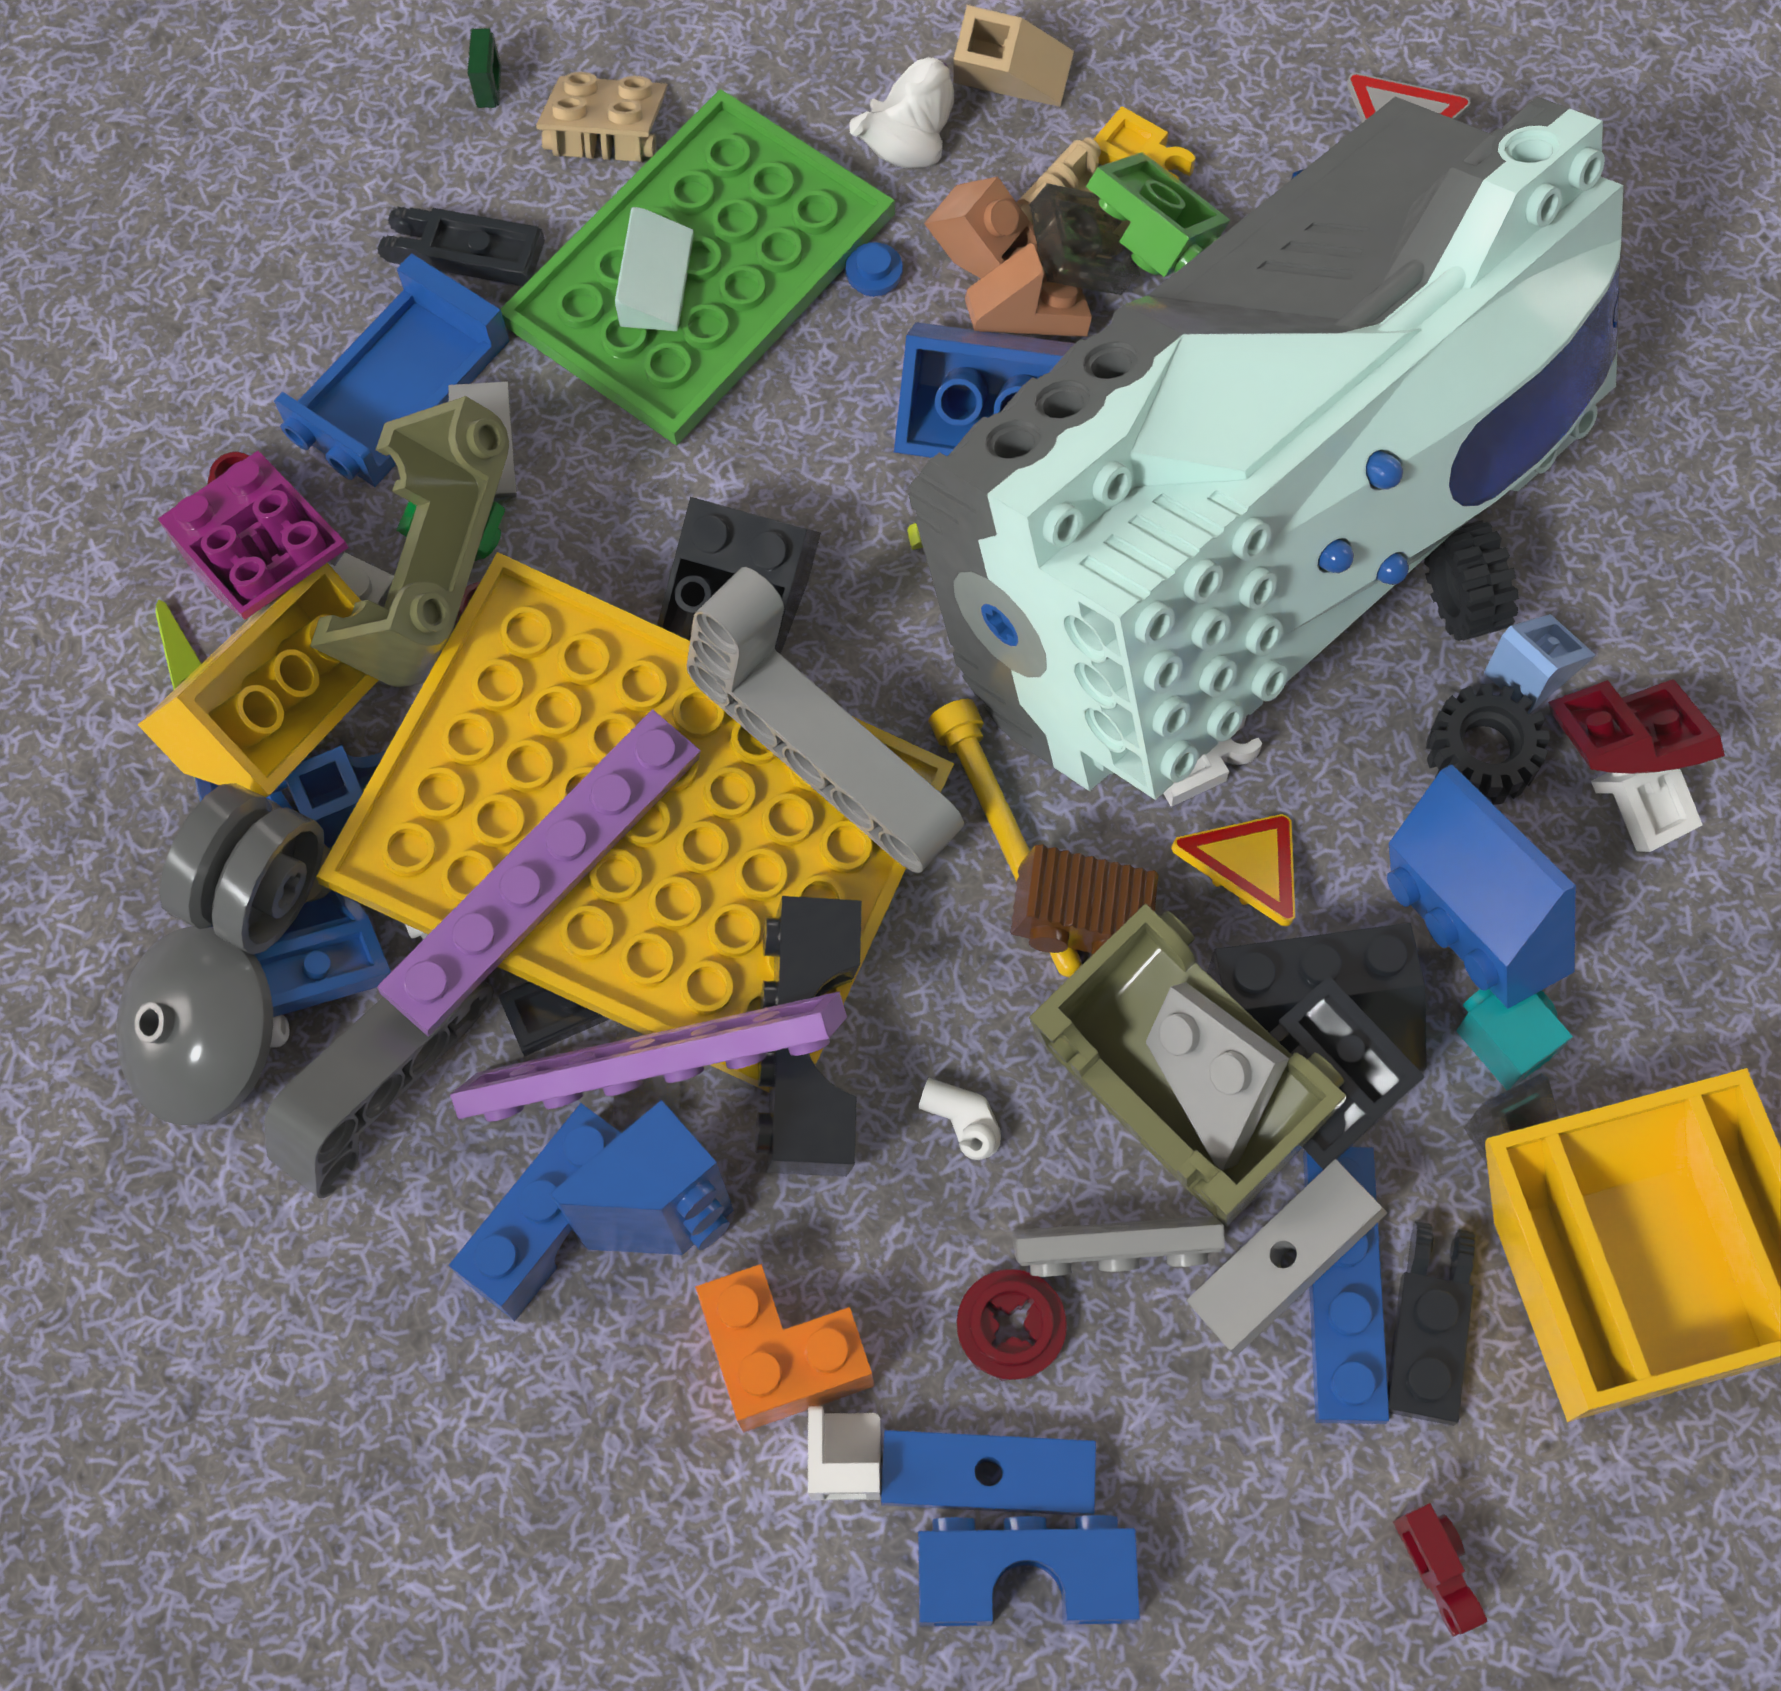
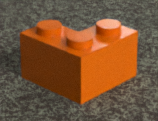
[695,1264,874,1432]

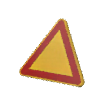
[1171,814,1295,926]

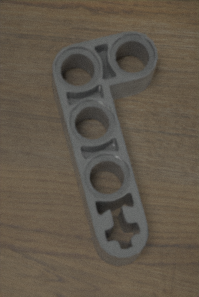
[264,981,494,1198]

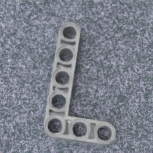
[687,567,964,873]

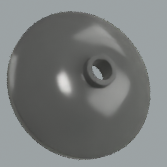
[116,927,273,1125]

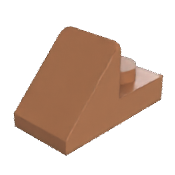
[965,243,1092,337]

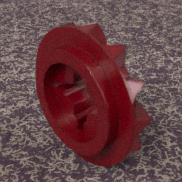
[957,1269,1067,1382]

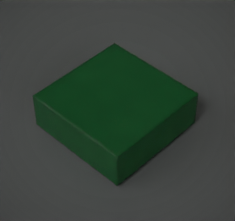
[467,28,502,108]

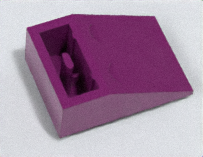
[157,451,349,620]

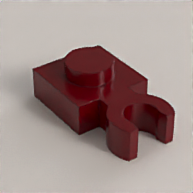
[1393,1503,1488,1637]

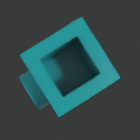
[1456,989,1573,1092]

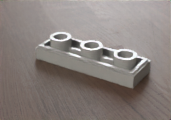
[1186,1159,1388,1355]
[1012,1216,1225,1277]

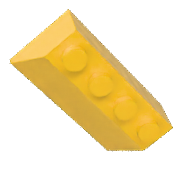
[138,563,379,798]

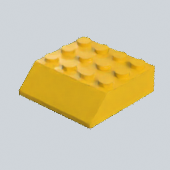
[1485,1068,1781,1422]

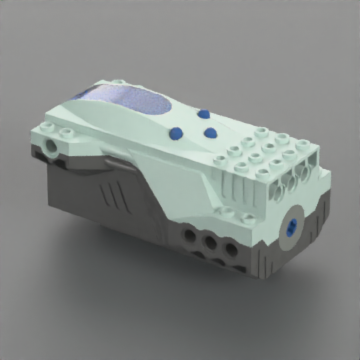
[908,96,1623,800]

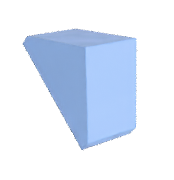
[1484,614,1595,714]

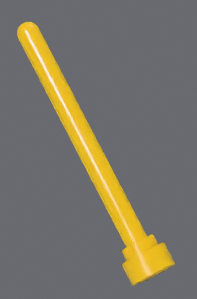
[928,698,1082,978]

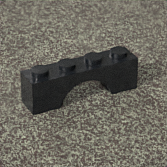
[755,896,862,1177]

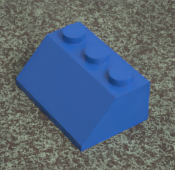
[894,322,1075,458]
[1387,765,1576,1009]
[550,1100,734,1255]

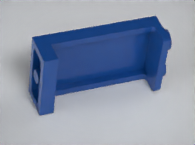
[274,253,509,487]

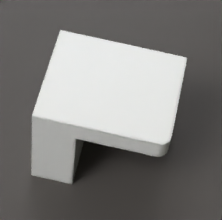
[808,1406,881,1500]

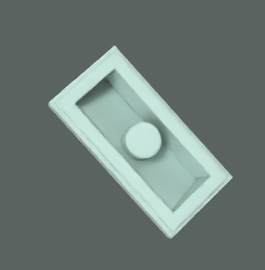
[615,207,694,331]

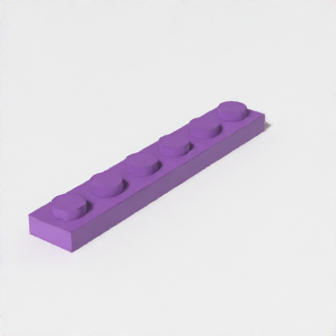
[377,709,701,1037]
[450,992,847,1122]

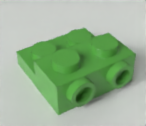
[1086,152,1231,277]

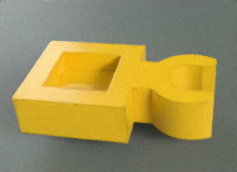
[1093,106,1196,180]

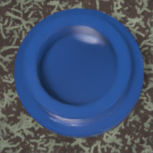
[846,242,903,297]

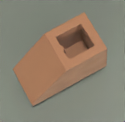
[924,176,1062,283]

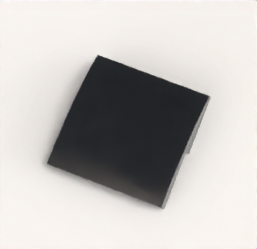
[1270,975,1425,1170]

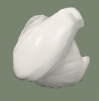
[850,57,954,168]

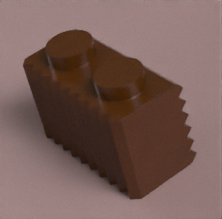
[1010,844,1159,956]

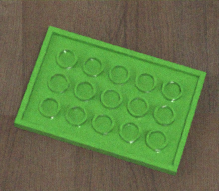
[500,89,895,446]

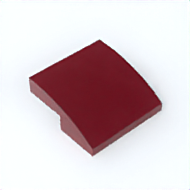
[1548,679,1725,774]

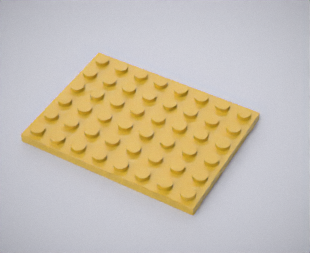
[316,552,954,1092]

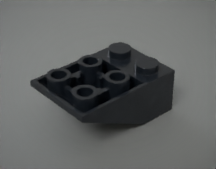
[657,497,821,655]

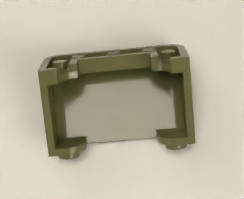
[310,396,509,687]
[1029,903,1346,1226]

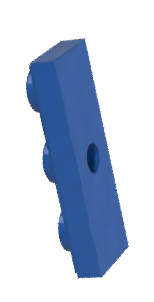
[881,1430,1096,1516]

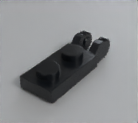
[377,206,545,286]
[1387,1221,1476,1426]

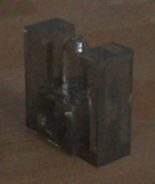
[1029,183,1140,295]

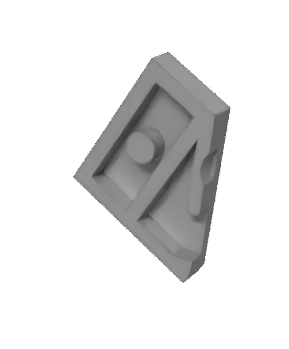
[1146,983,1289,1170]

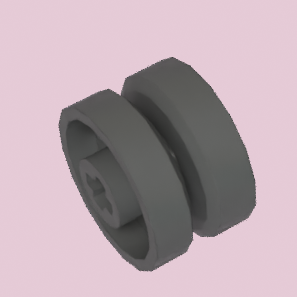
[159,783,324,955]

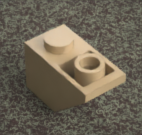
[953,5,1074,107]

